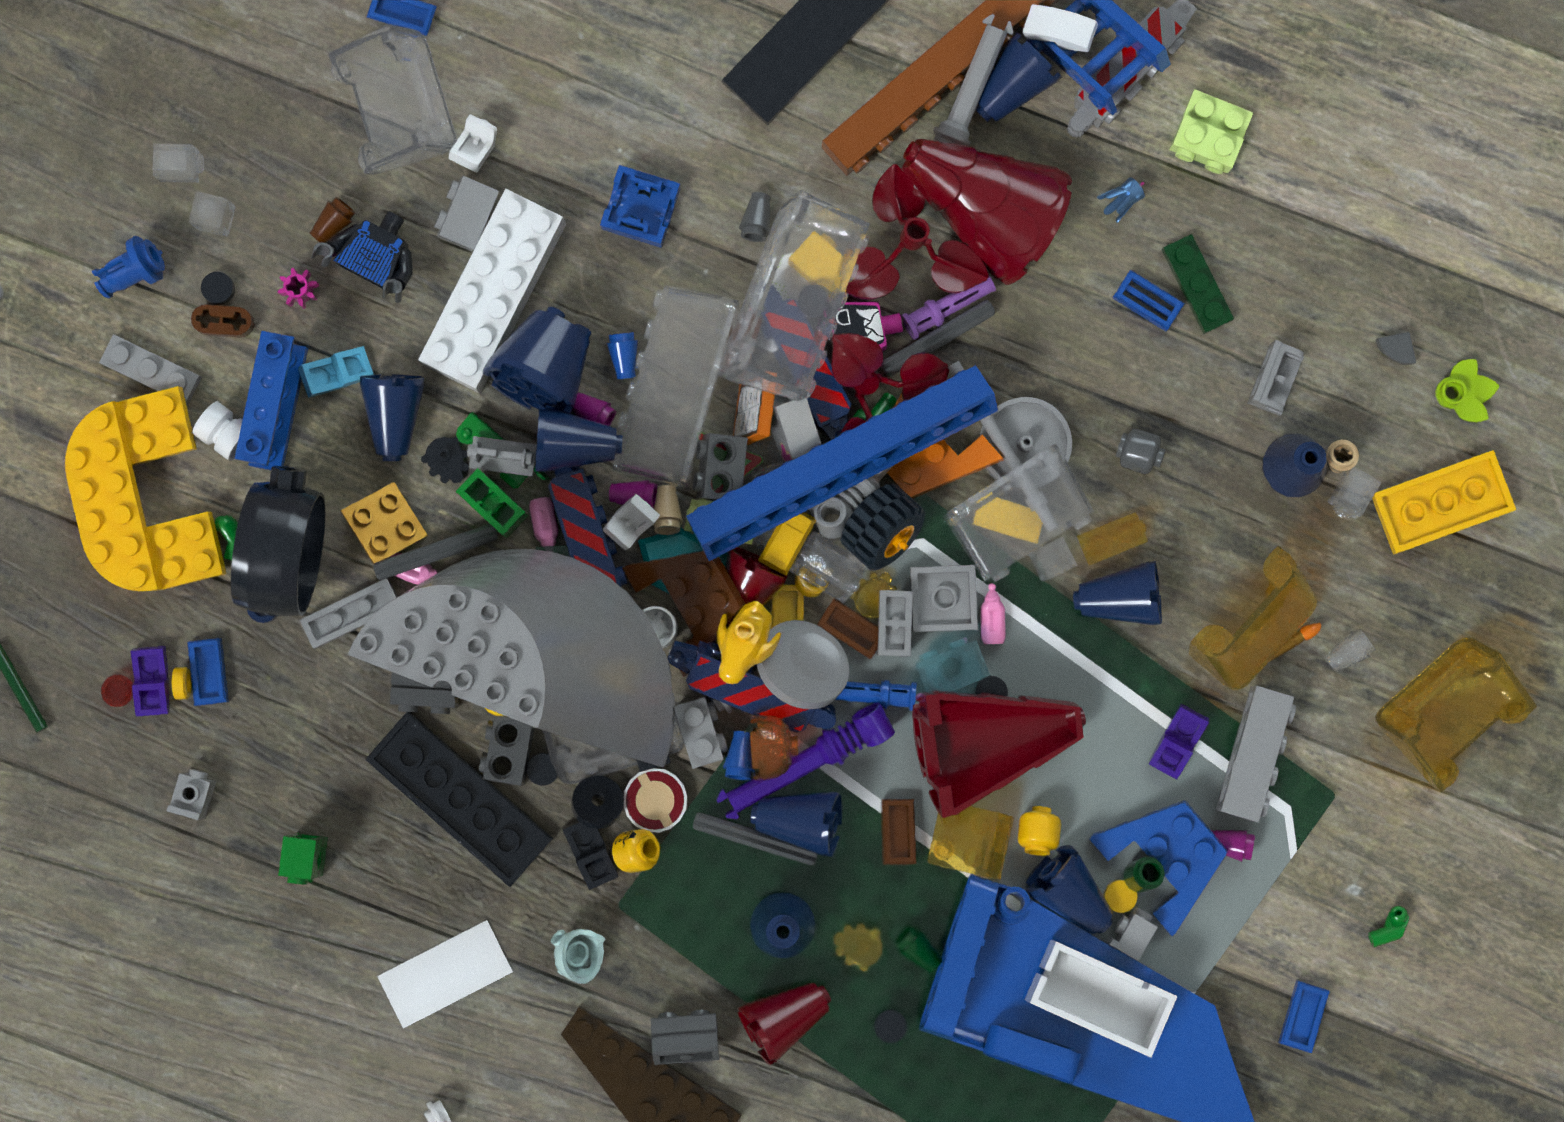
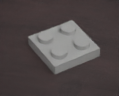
[910,565,978,632]

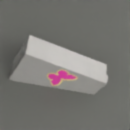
[770,389,822,517]

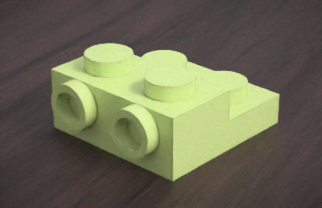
[1169,89,1253,174]

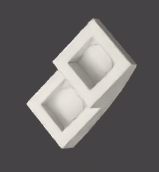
[1022,4,1098,52]

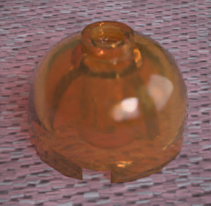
[750,715,799,781]

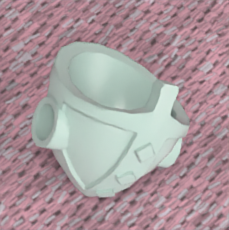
[551,929,606,984]

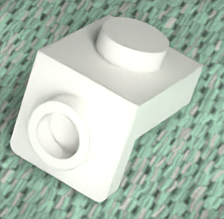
[449,114,497,173]
[603,494,660,550]

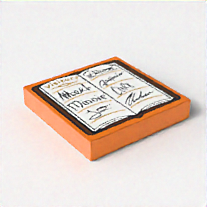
[733,372,778,445]

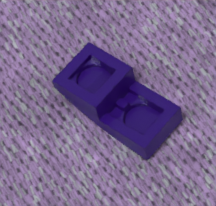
[130,646,169,717]
[1148,703,1209,780]

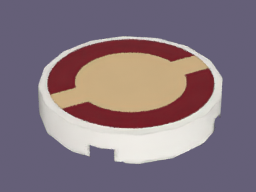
[623,768,688,833]

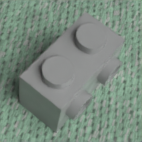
[434,176,499,251]
[674,697,728,769]

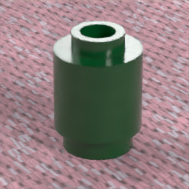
[1124,857,1165,893]

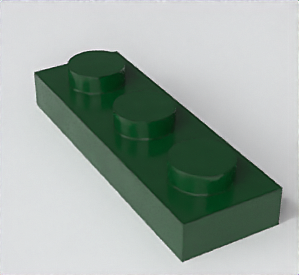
[1162,234,1234,334]

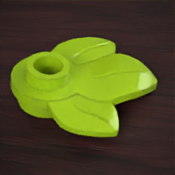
[1435,359,1499,423]

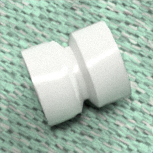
[192,401,243,461]
[643,606,678,648]

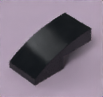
[562,820,619,890]

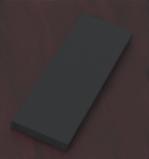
[722,0,889,126]
[365,712,553,887]

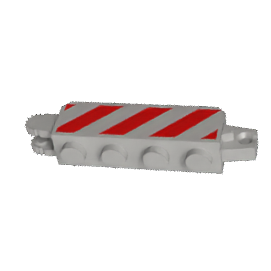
[1066,0,1197,138]

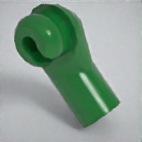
[852,393,897,420]
[214,515,238,560]

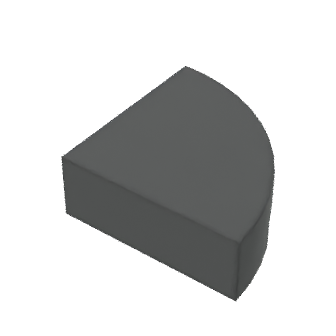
[1376,332,1416,365]

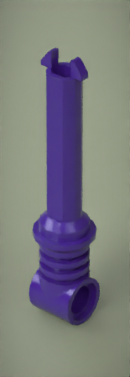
[716,702,895,819]

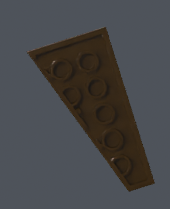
[561,1006,742,1122]

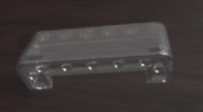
[718,190,870,401]
[611,285,740,491]

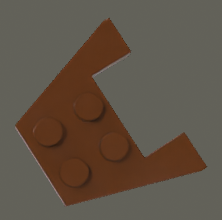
[623,550,745,677]

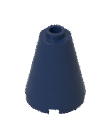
[975,33,1062,122]
[360,374,425,461]
[535,407,623,472]
[1262,434,1327,498]
[1073,561,1162,625]
[751,791,843,857]
[1025,845,1113,934]
[750,893,815,958]

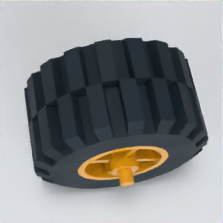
[840,483,926,571]

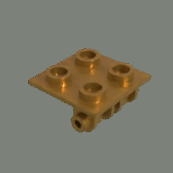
[340,482,428,565]

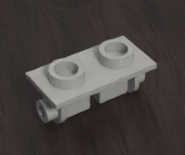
[467,436,537,477]

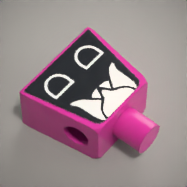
[827,302,903,352]

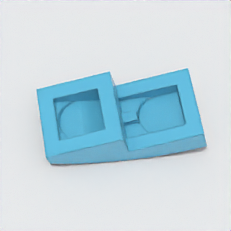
[298,346,373,398]

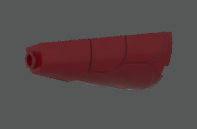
[901,139,1072,285]
[912,690,1086,818]

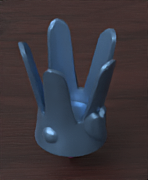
[1097,177,1145,223]

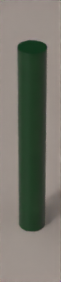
[0,643,48,733]

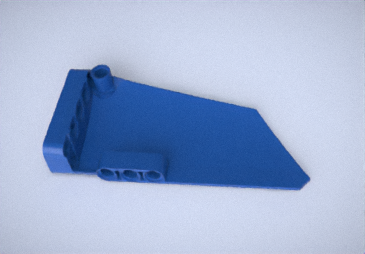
[919,874,1255,1122]

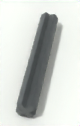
[881,300,995,377]
[373,524,498,580]
[693,812,818,865]

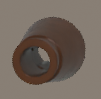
[309,197,356,243]

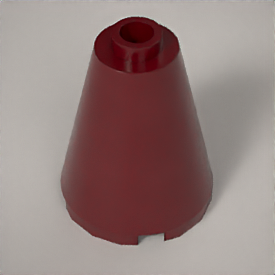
[725,547,788,606]
[737,982,832,1066]

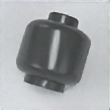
[1116,428,1166,475]

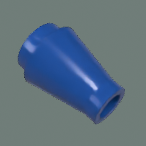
[606,332,638,379]
[723,731,755,780]

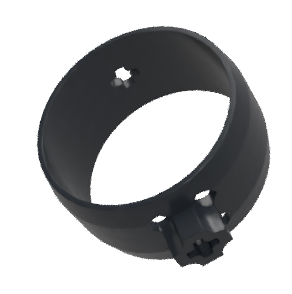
[231,465,326,616]

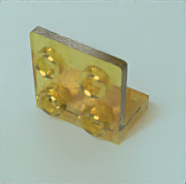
[928,806,1014,880]

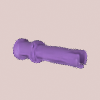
[901,276,996,340]

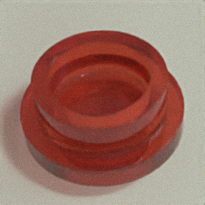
[101,675,133,707]

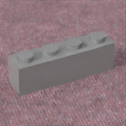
[1215,686,1296,823]

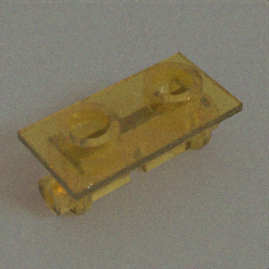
[1077,512,1148,566]

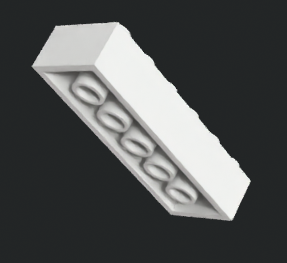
[418,189,566,393]

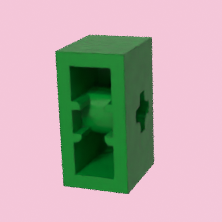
[456,468,529,538]
[278,833,328,885]

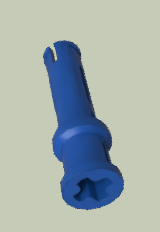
[835,680,917,711]

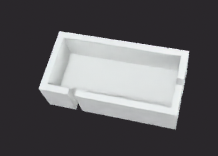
[1025,940,1177,1057]

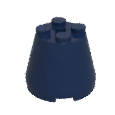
[482,307,592,414]

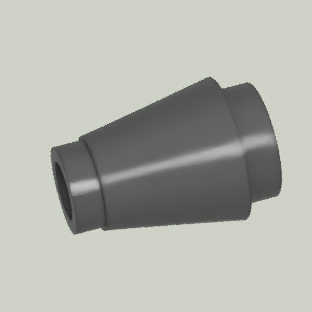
[739,192,770,242]

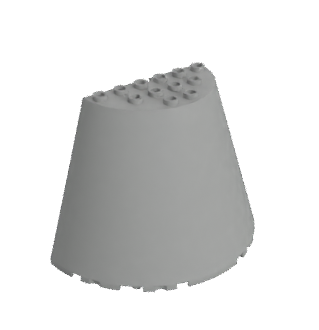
[348,549,675,768]

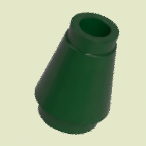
[894,925,942,973]

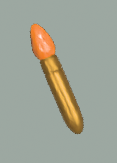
[1252,623,1322,666]

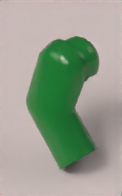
[1368,906,1409,948]

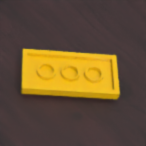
[1371,450,1516,555]

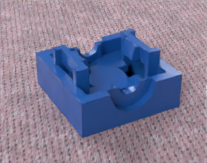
[600,165,681,248]

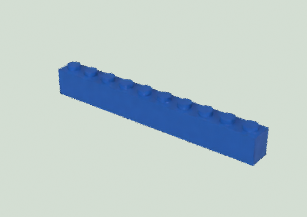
[686,365,998,561]

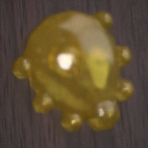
[850,572,897,619]
[833,923,882,972]

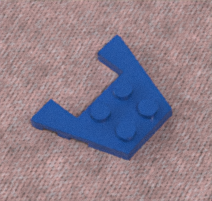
[1089,800,1228,936]

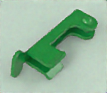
[456,412,550,489]

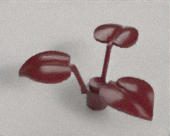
[844,164,989,299]
[831,333,949,433]

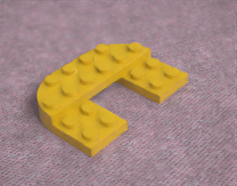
[65,386,227,591]

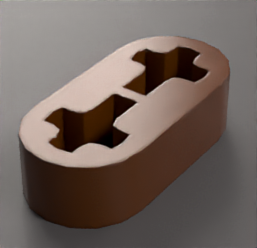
[191,305,255,338]

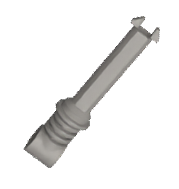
[913,14,1013,190]
[814,466,892,539]

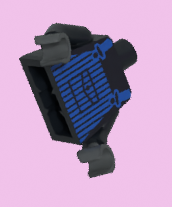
[311,211,413,303]

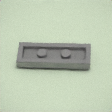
[99,334,202,405]
[300,578,397,649]

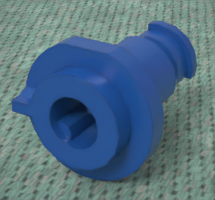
[92,236,165,298]

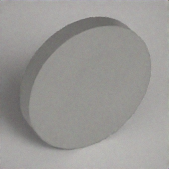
[979,397,1072,490]
[757,620,849,709]

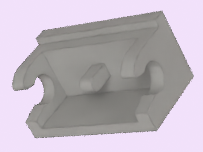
[1247,340,1304,416]
[877,590,912,657]

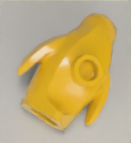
[717,601,781,684]

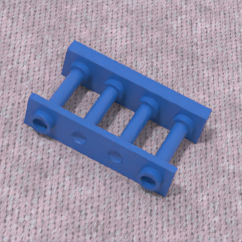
[1024,0,1171,115]
[234,331,308,470]

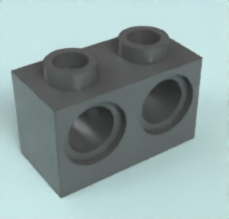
[693,433,748,501]
[479,715,535,786]

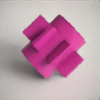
[278,268,319,309]

